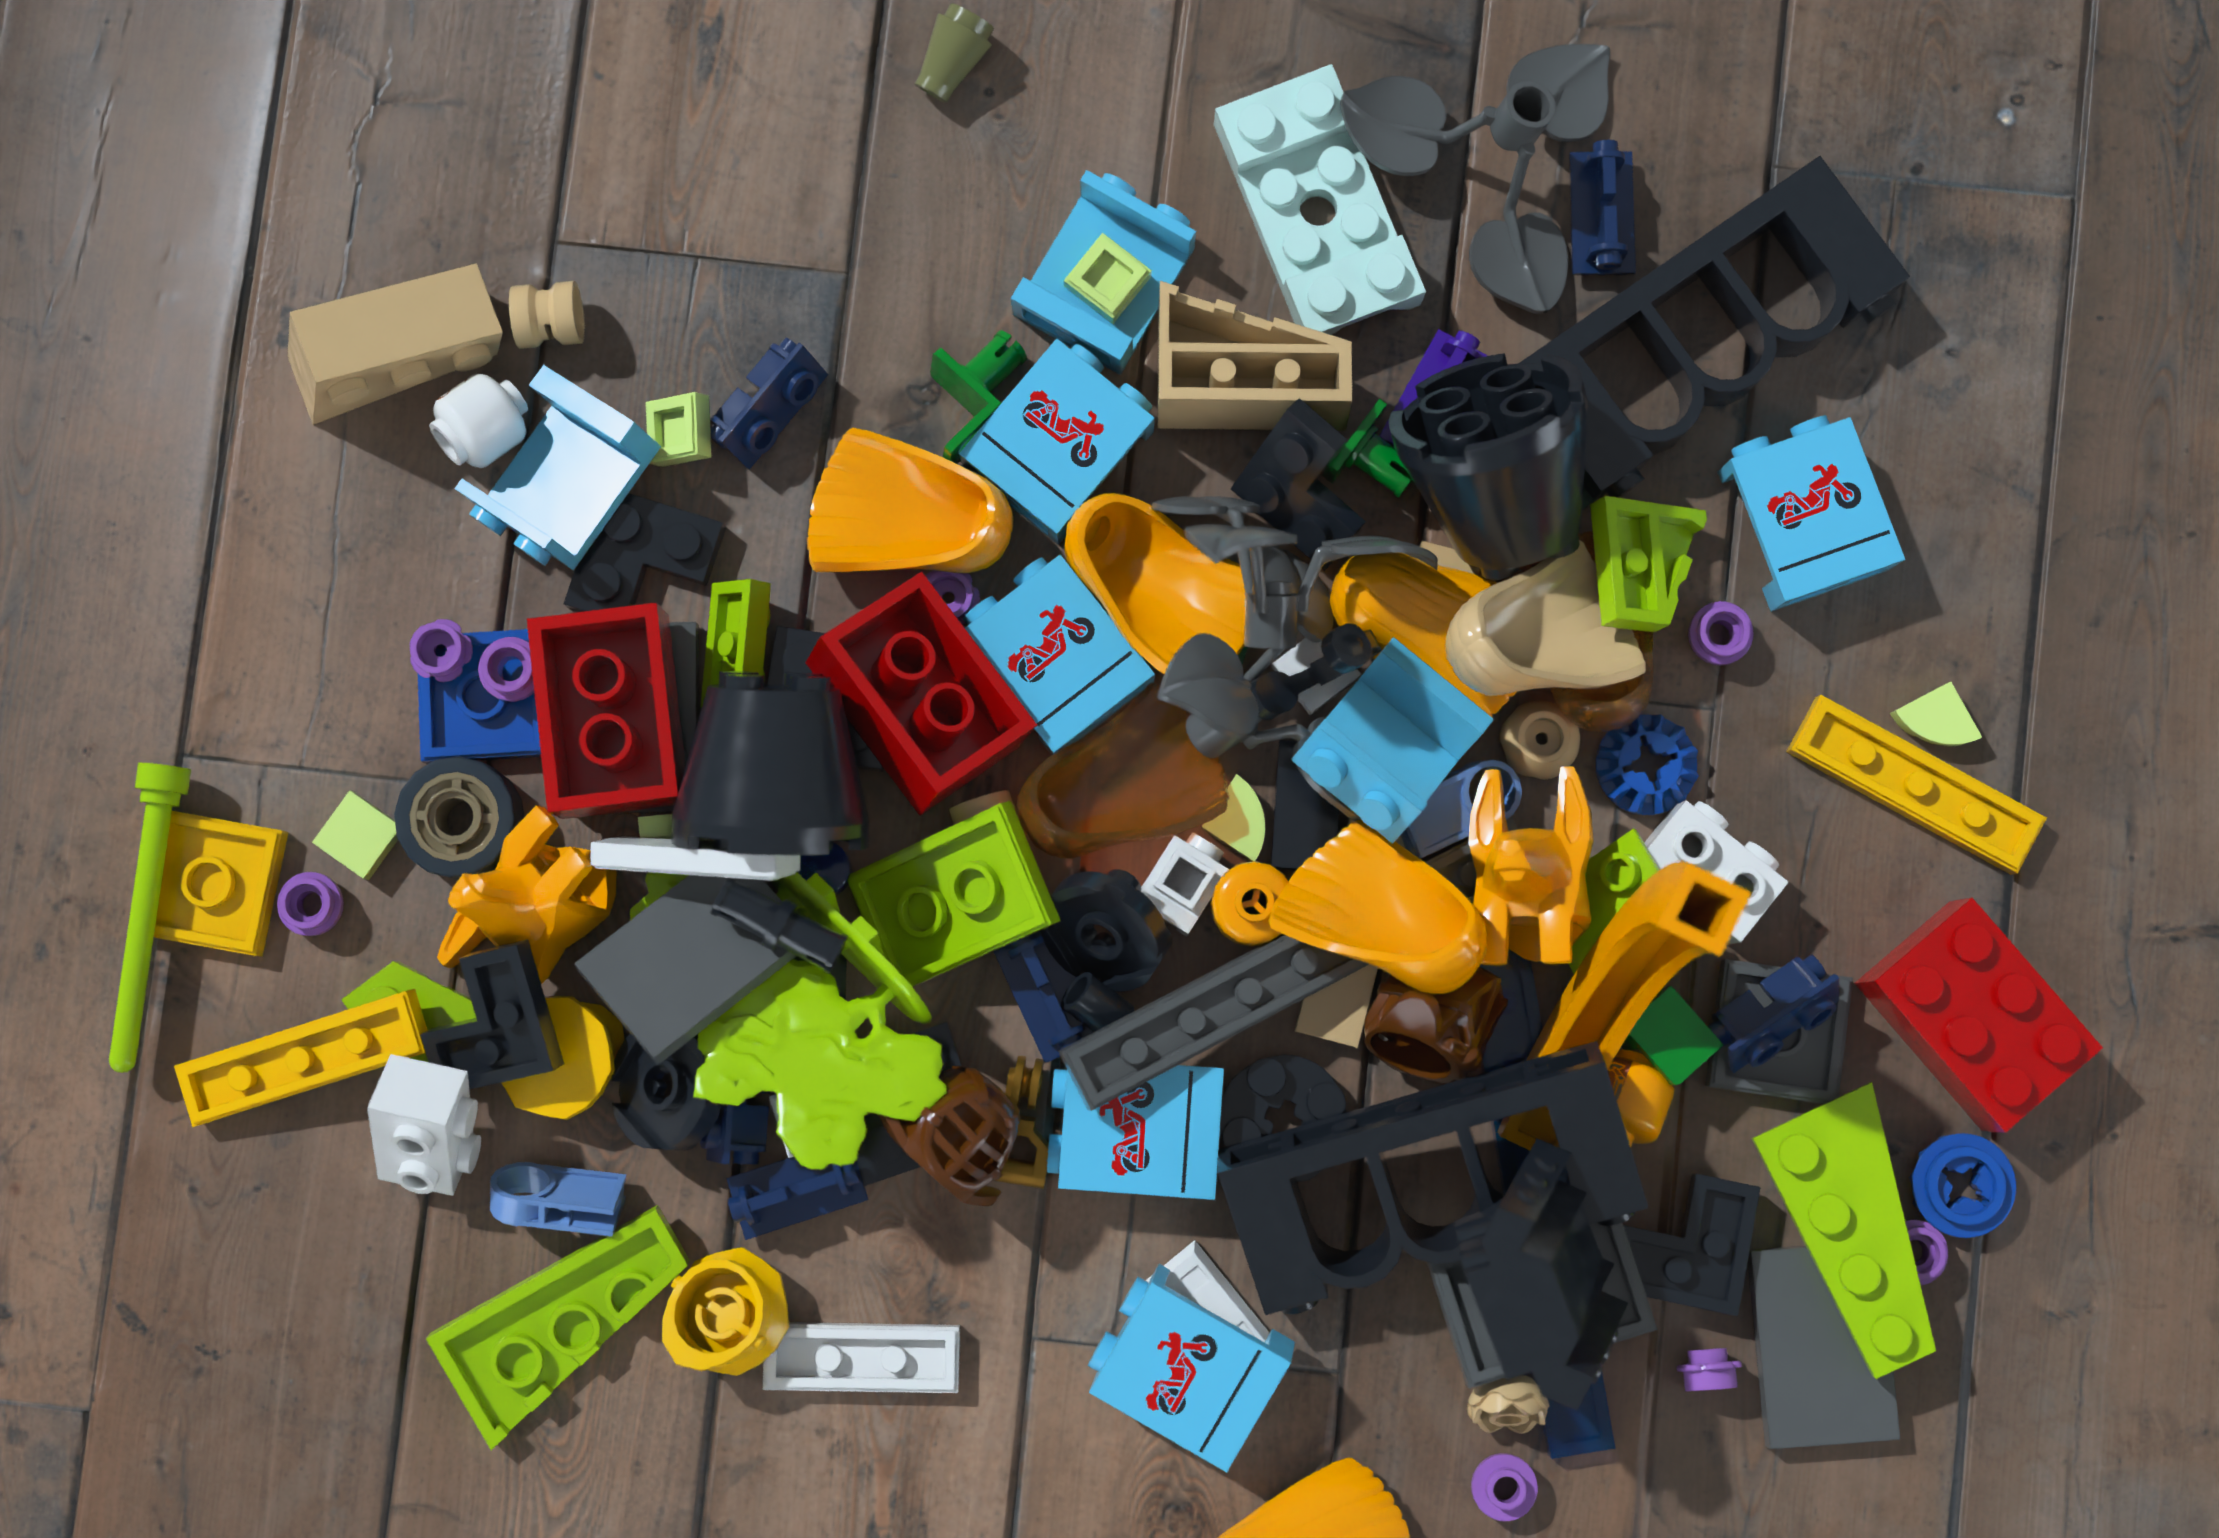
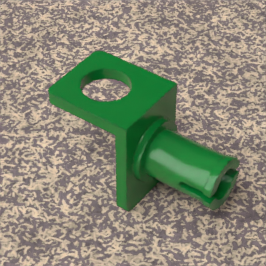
[930,330,1027,464]
[1322,399,1412,498]

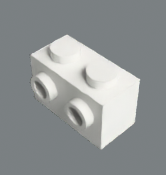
[1644,800,1788,945]
[367,1054,481,1196]

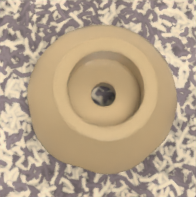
[1500,700,1580,780]
[1467,1375,1549,1434]

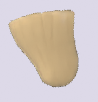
[1445,540,1646,696]

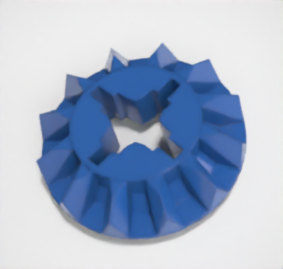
[1596,714,1699,815]
[1909,1133,2016,1238]

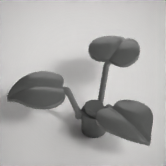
[1340,44,1610,314]
[1151,496,1438,649]
[1158,545,1361,821]

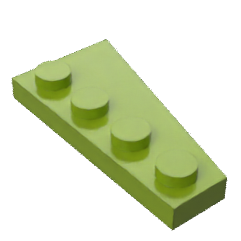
[1751,1082,1936,1379]
[426,1205,690,1450]

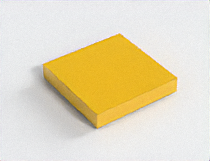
[154,811,289,957]

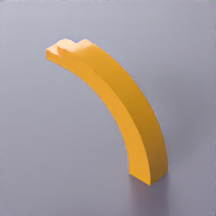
[1497,861,1752,1150]

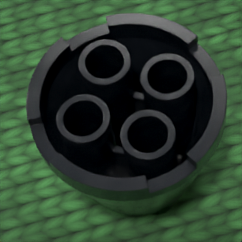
[1389,353,1588,580]
[671,671,869,855]

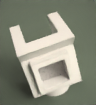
[1141,833,1229,937]

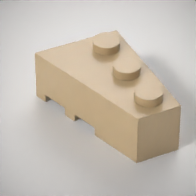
[288,263,503,425]
[1158,281,1352,431]

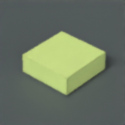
[1064,233,1152,324]
[646,392,711,467]
[312,790,398,880]

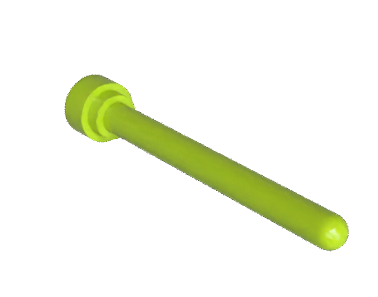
[109,763,191,1073]

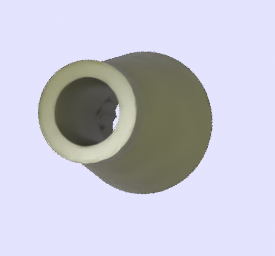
[915,3,994,103]

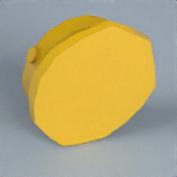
[501,996,625,1120]
[662,1247,789,1376]

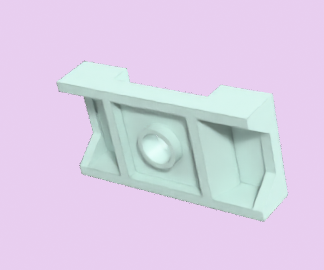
[1214,64,1426,335]

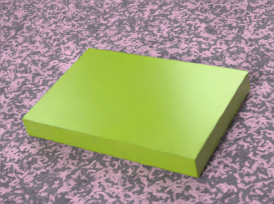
[846,801,1061,987]

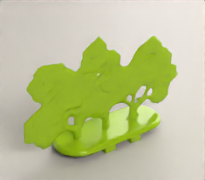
[630,871,947,1169]

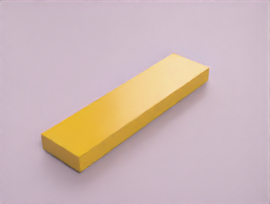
[1786,695,2047,875]
[174,989,428,1127]

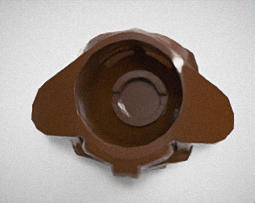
[1364,967,1509,1084]
[879,1066,1021,1207]

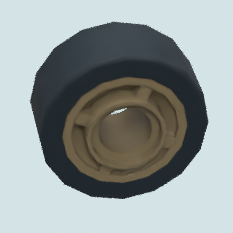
[394,756,524,880]

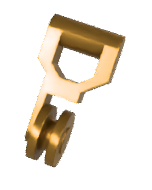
[993,1055,1049,1189]

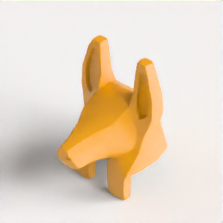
[1469,766,1594,966]
[437,805,617,984]

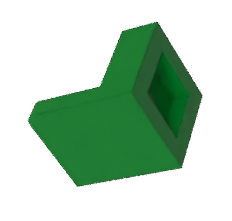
[1621,986,1723,1086]

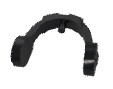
[1250,623,1382,720]

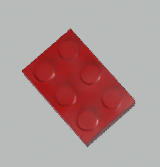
[805,571,1037,816]
[527,602,686,819]
[1854,897,2103,1133]

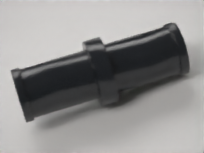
[710,877,849,974]

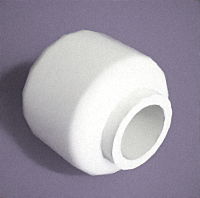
[429,373,528,468]

